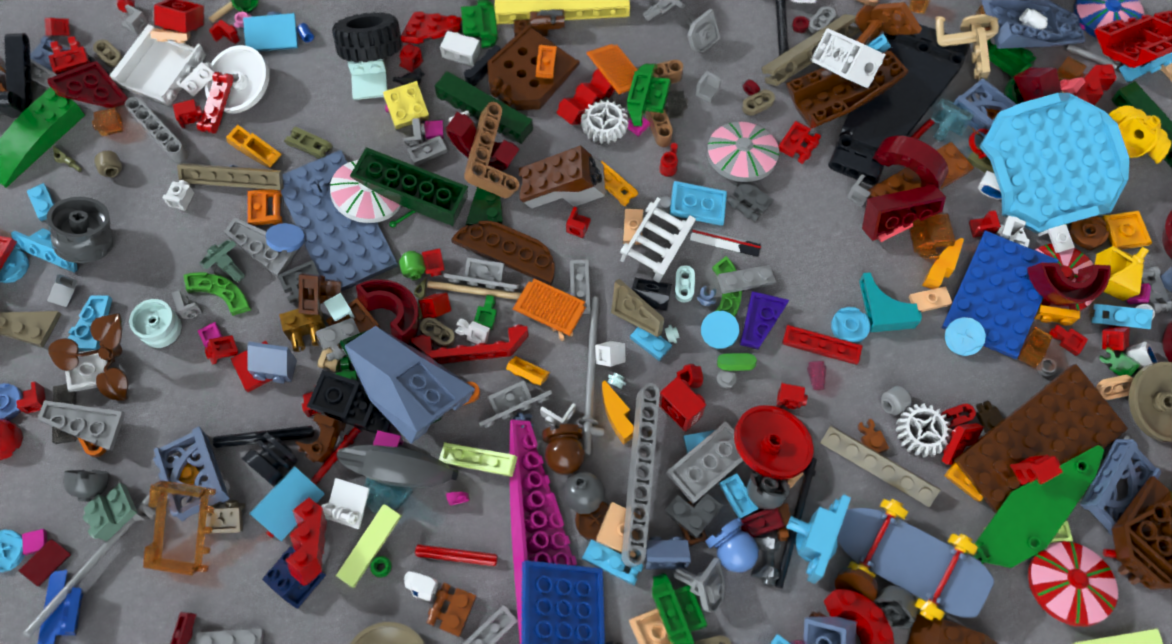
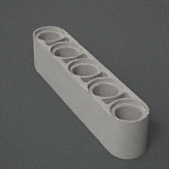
[125,97,188,163]

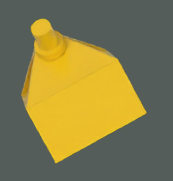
[1095,246,1150,301]

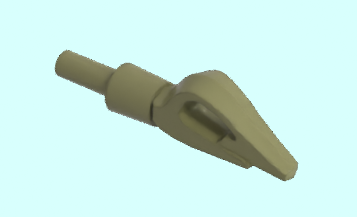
[53,146,82,172]
[414,278,427,320]

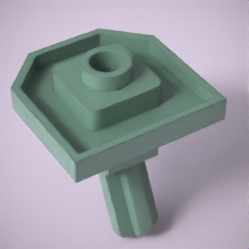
[199,240,245,282]

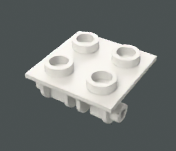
[321,478,370,529]

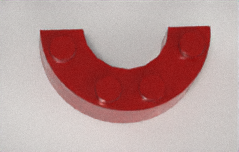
[823,589,894,644]

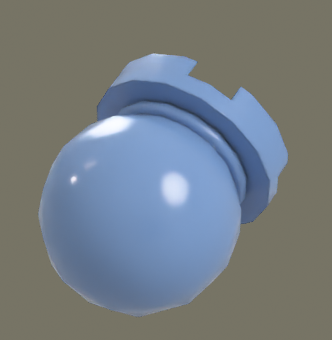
[705,517,759,573]

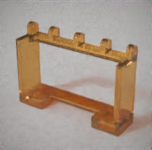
[143,480,216,576]

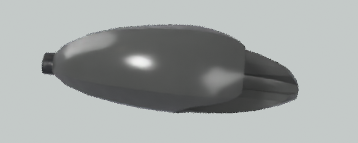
[337,445,458,487]

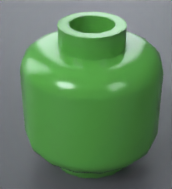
[399,251,426,280]

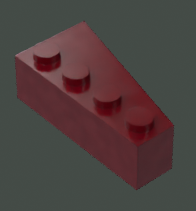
[862,185,946,241]

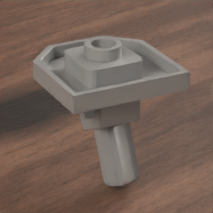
[643,0,686,21]
[687,9,720,53]
[674,558,725,613]

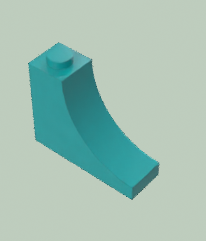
[859,272,922,333]

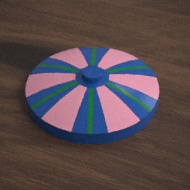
[1074,0,1144,38]

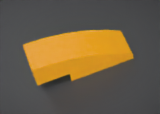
[226,125,282,168]
[922,238,964,289]
[602,380,634,445]

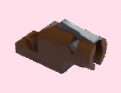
[514,9,565,36]

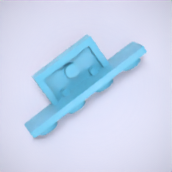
[1119,52,1172,83]
[11,228,78,272]

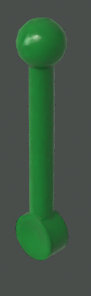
[389,210,415,228]

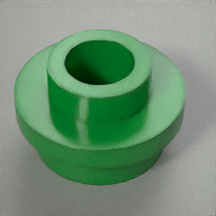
[370,556,392,578]

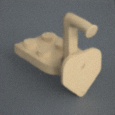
[935,14,999,83]

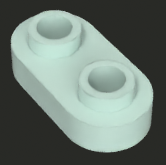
[675,265,695,303]

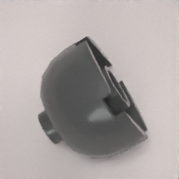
[63,470,109,502]
[564,471,605,514]
[747,471,790,509]
[874,586,918,629]

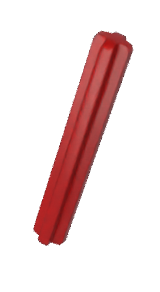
[415,545,498,566]

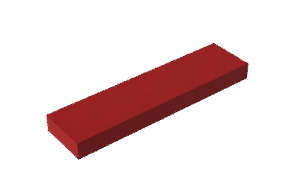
[782,325,863,365]

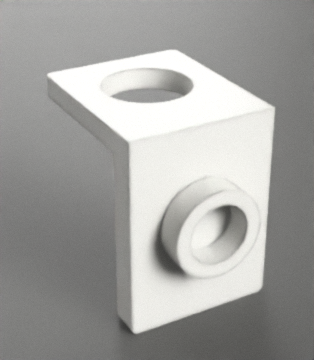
[1038,224,1074,253]
[540,403,576,427]

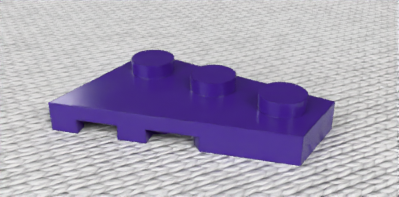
[740,291,789,350]

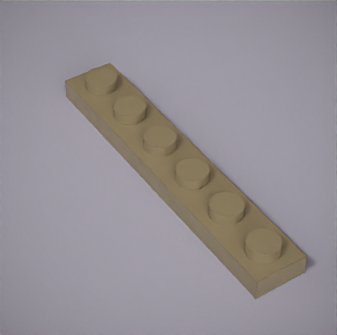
[177,163,284,190]
[820,425,940,507]

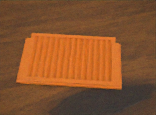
[586,44,638,95]
[512,278,586,336]

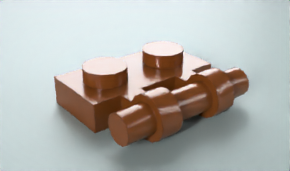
[426,582,477,637]

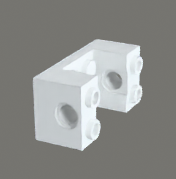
[811,28,885,88]

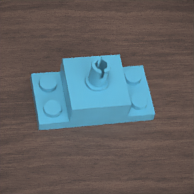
[786,495,851,584]

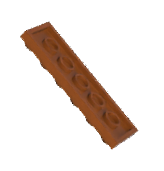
[867,141,974,198]

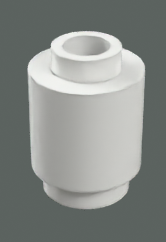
[1019,8,1048,30]

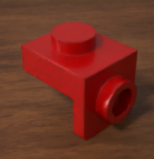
[209,20,240,45]
[422,248,445,277]

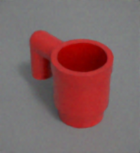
[659,143,678,177]

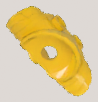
[1108,106,1171,164]

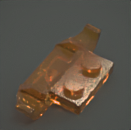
[909,214,955,260]

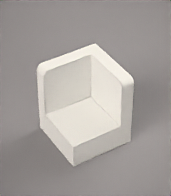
[595,341,626,366]

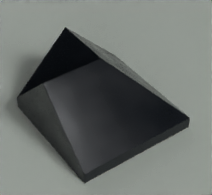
[632,277,672,311]

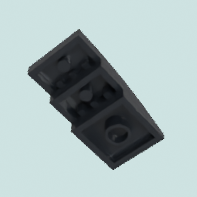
[307,370,391,434]

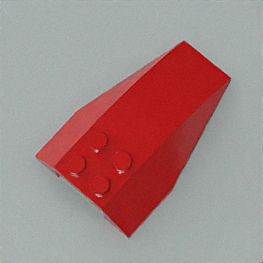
[1095,10,1172,68]

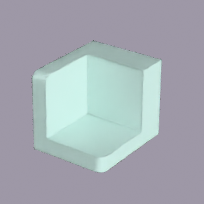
[324,293,355,321]

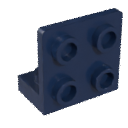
[262,546,326,609]

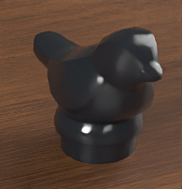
[393,68,425,86]

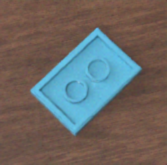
[243,13,298,52]
[669,181,727,226]
[249,466,325,541]

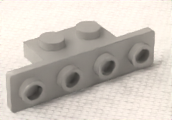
[444,258,520,292]
[477,380,552,428]

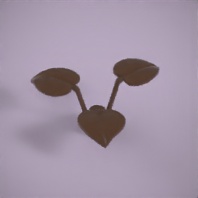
[48,313,128,401]

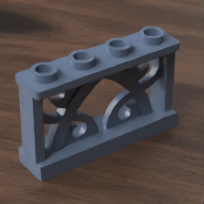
[950,78,1017,137]
[153,426,230,522]
[1080,439,1162,535]

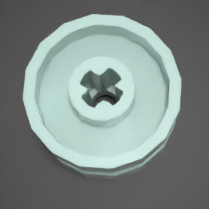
[129,299,182,348]

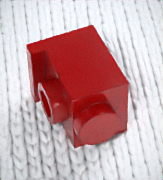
[399,43,423,72]
[173,99,203,128]
[776,383,808,409]

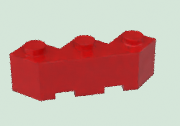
[1073,64,1117,106]
[556,69,615,125]
[286,497,327,586]

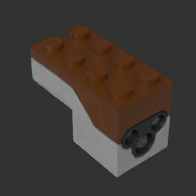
[519,145,605,209]

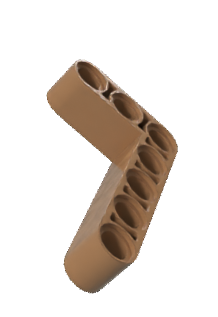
[645,60,683,147]
[464,102,519,198]

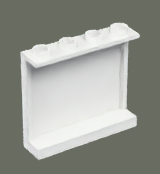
[110,24,206,107]

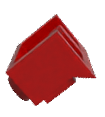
[1010,455,1063,485]

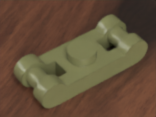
[284,127,333,159]

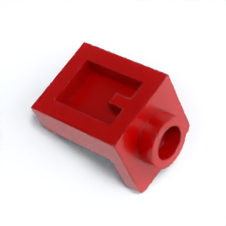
[205,335,238,365]

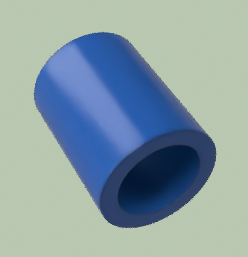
[297,23,314,43]

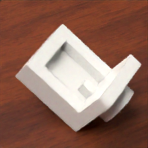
[996,215,1026,239]

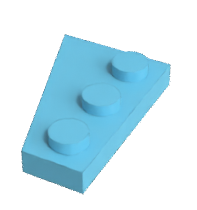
[68,295,112,351]

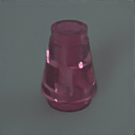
[807,361,826,390]

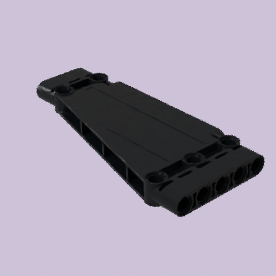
[828,24,970,185]

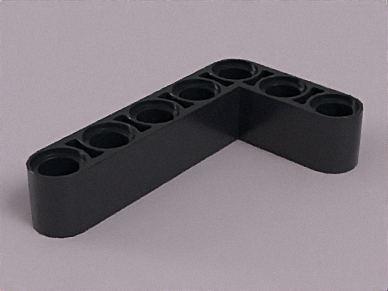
[0,33,32,118]

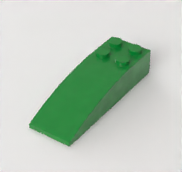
[0,87,85,188]

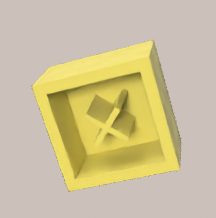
[383,81,429,130]

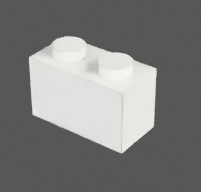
[440,31,481,67]

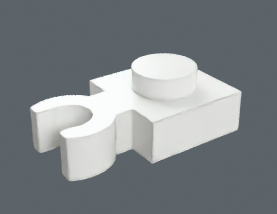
[455,319,490,344]

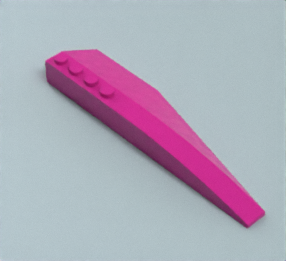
[510,420,577,644]

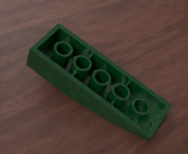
[350,147,468,226]

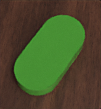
[717,353,757,371]

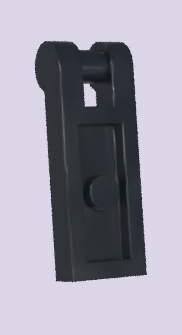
[464,45,501,87]

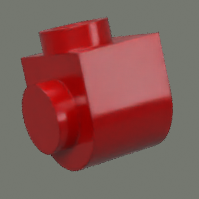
[676,364,703,389]

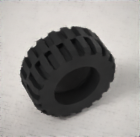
[332,12,402,62]

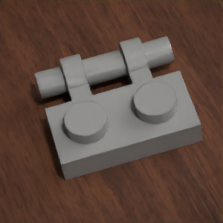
[316,318,360,361]

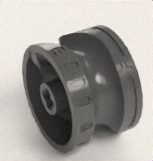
[47,197,113,263]

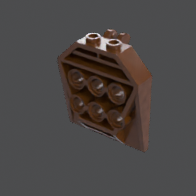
[488,25,580,111]
[1112,476,1172,590]

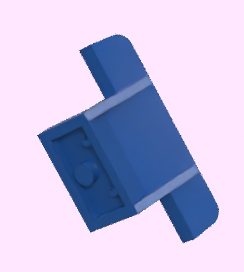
[37,570,83,644]

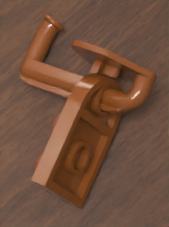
[855,2,922,45]

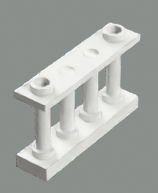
[620,197,696,283]

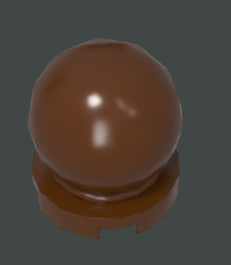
[542,424,585,475]

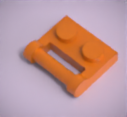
[247,189,282,226]

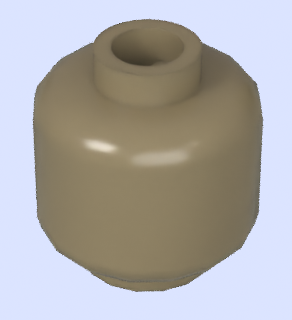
[94,150,122,177]

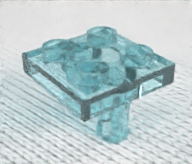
[931,98,974,142]
[363,477,414,514]

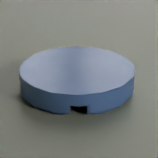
[265,223,304,252]
[0,383,23,421]

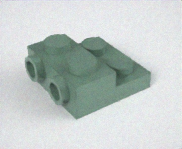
[83,483,137,541]

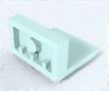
[348,59,387,100]

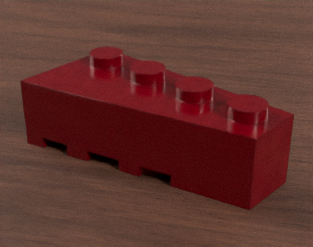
[1013,68,1062,102]

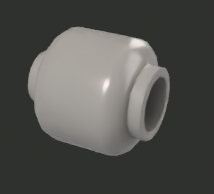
[881,386,911,415]

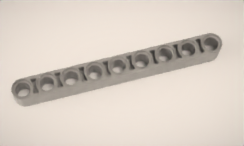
[621,383,660,567]

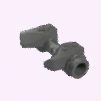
[751,537,781,586]

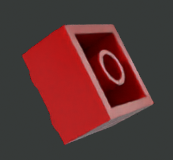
[154,0,204,33]
[659,376,706,432]

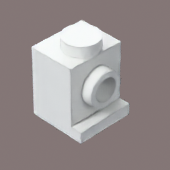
[162,180,194,211]

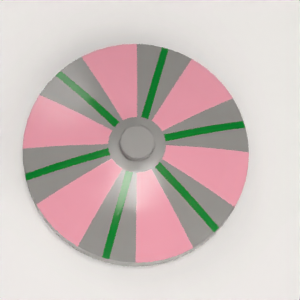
[707,122,779,182]

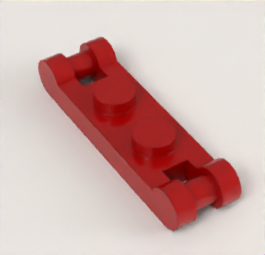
[197,72,233,134]

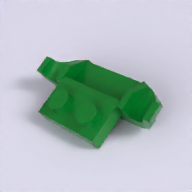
[461,0,498,49]
[987,39,1037,78]
[627,63,671,127]
[652,573,707,644]

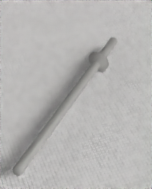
[578,296,604,456]
[24,483,165,637]

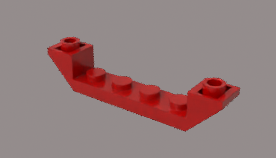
[411,325,529,364]

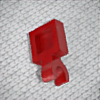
[1048,325,1088,356]

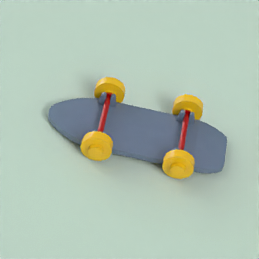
[837,499,994,621]

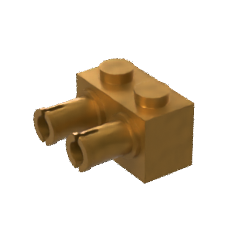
[279,308,326,352]

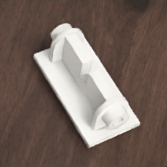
[179,62,214,97]

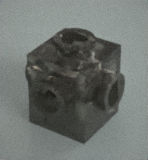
[664,91,688,119]

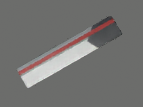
[690,228,761,257]

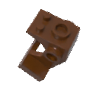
[299,274,341,315]
[295,413,346,463]

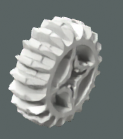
[581,99,628,145]
[896,403,953,458]

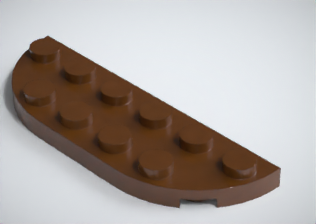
[451,221,555,286]

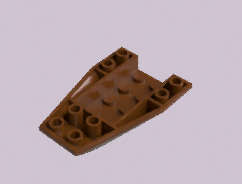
[786,51,908,129]

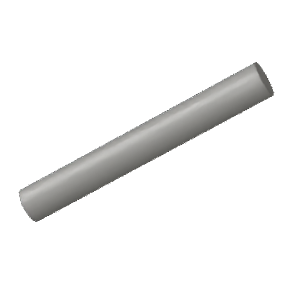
[1066,44,1119,70]

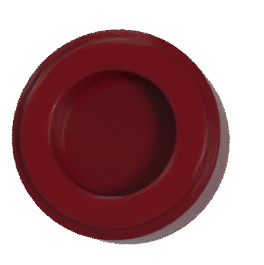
[792,16,810,33]
[743,79,760,96]

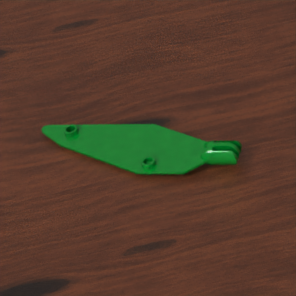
[965,445,1104,568]

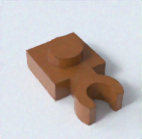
[858,419,889,453]

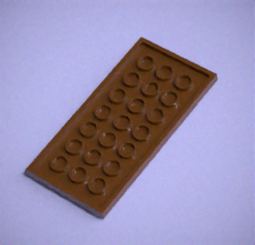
[954,364,1128,514]

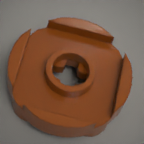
[1068,216,1109,251]

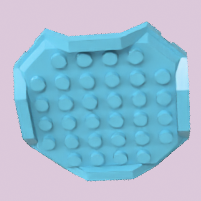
[980,93,1129,234]

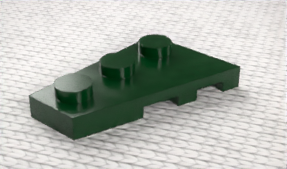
[466,179,503,226]

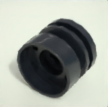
[242,432,298,487]

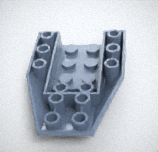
[981,0,1086,48]
[345,326,475,444]

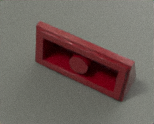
[19,539,72,587]

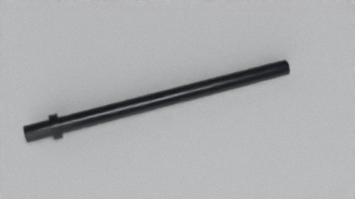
[775,457,817,589]

